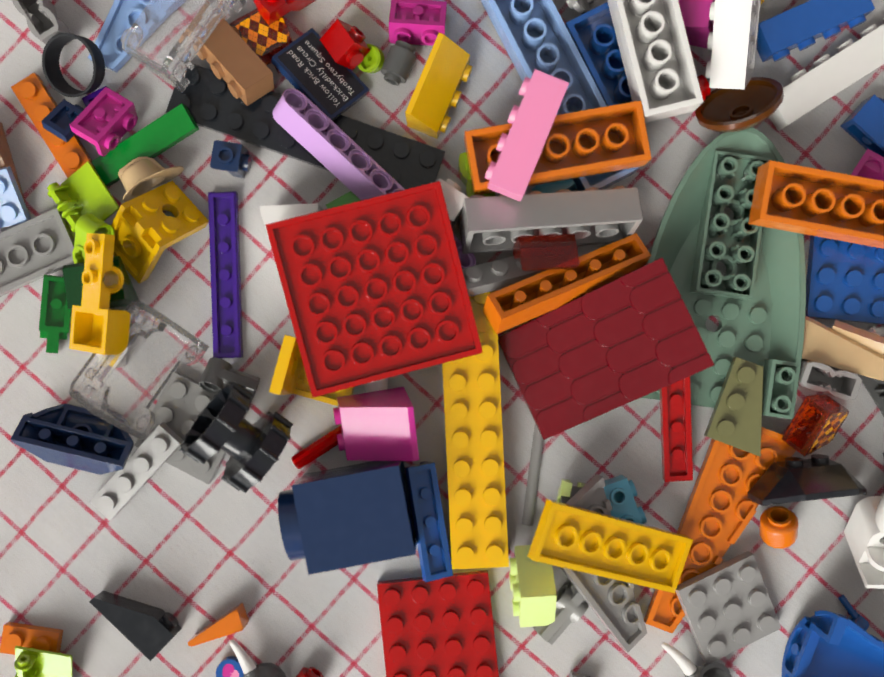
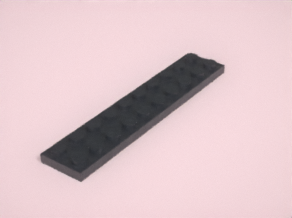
[166,61,445,189]

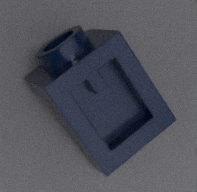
[41,99,84,142]

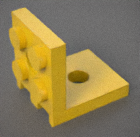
[111,180,209,284]
[269,335,355,406]

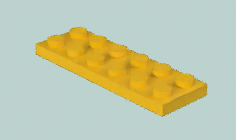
[528,499,693,593]

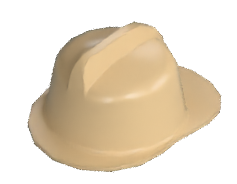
[118,157,184,202]

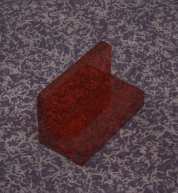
[512,234,580,271]

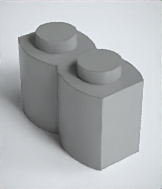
[12,0,72,45]
[798,359,862,400]

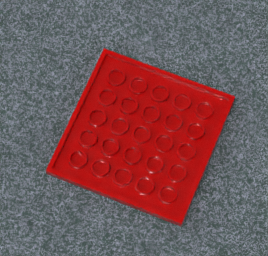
[265,181,483,398]

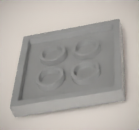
[134,371,249,484]
[676,551,781,664]

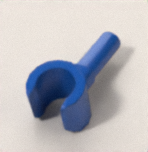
[838,595,869,631]

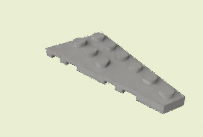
[534,474,647,652]

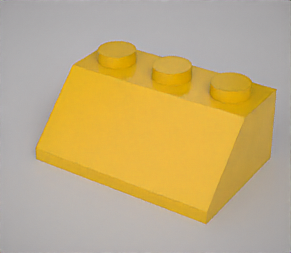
[405,33,473,139]

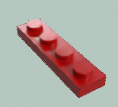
[660,376,693,482]

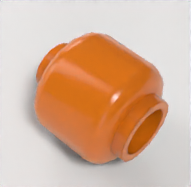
[759,506,799,549]

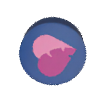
[216,656,244,677]

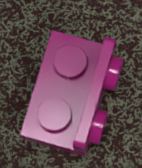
[389,0,447,46]
[69,87,138,157]

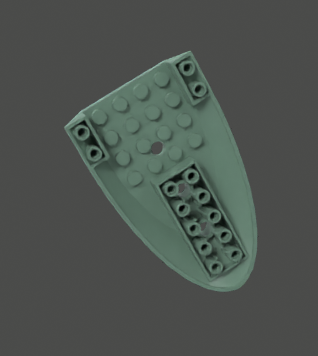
[641,127,806,420]

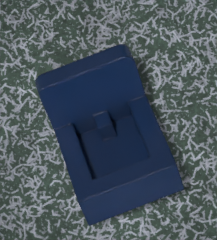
[210,140,252,179]

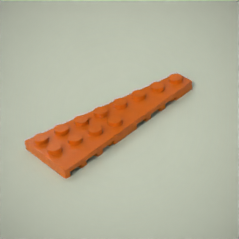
[644,427,803,633]

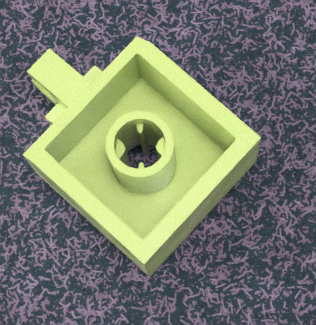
[509,545,557,627]

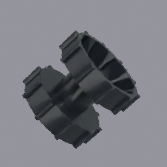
[180,382,293,493]

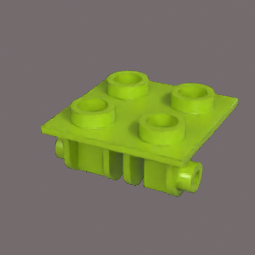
[47,161,120,232]
[14,646,73,677]

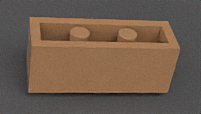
[193,15,274,106]

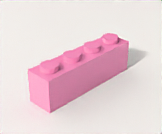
[485,69,569,202]

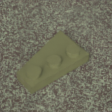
[704,357,763,457]

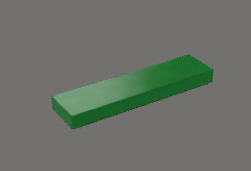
[92,103,199,187]

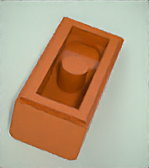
[188,603,249,647]

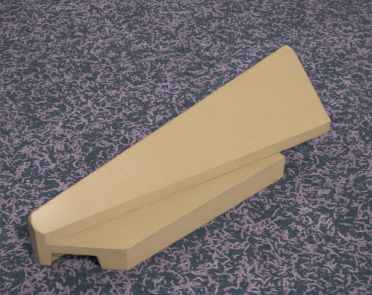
[802,316,884,381]

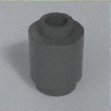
[381,40,417,86]

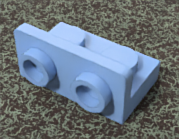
[0,166,31,228]

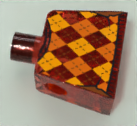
[229,8,293,73]
[782,395,849,457]

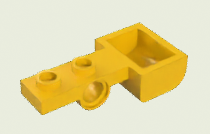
[69,233,131,355]

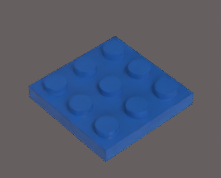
[805,235,884,325]

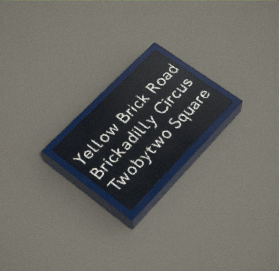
[271,28,370,121]

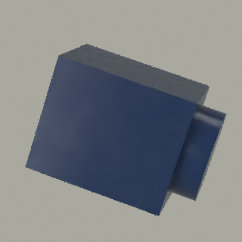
[278,461,417,575]

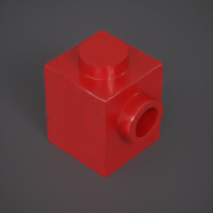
[320,19,370,70]

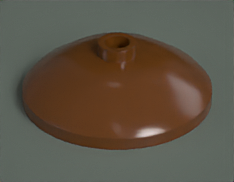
[695,77,784,132]

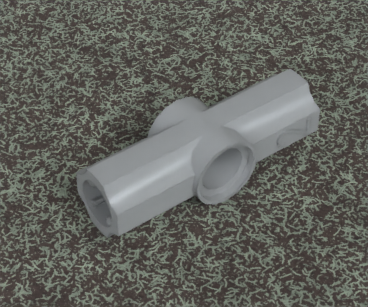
[533,582,589,645]

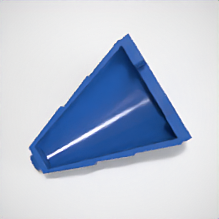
[782,610,884,677]

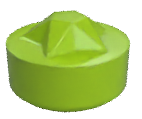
[357,44,384,73]

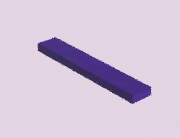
[208,191,243,358]

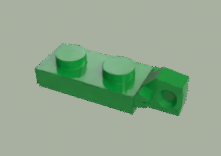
[39,275,71,354]

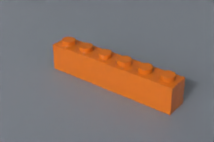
[483,233,651,334]

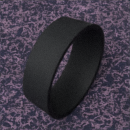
[42,33,105,97]

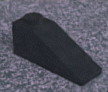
[89,591,182,661]

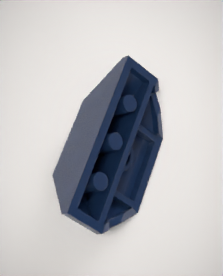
[10,403,134,475]

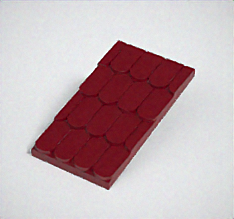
[498,258,714,440]

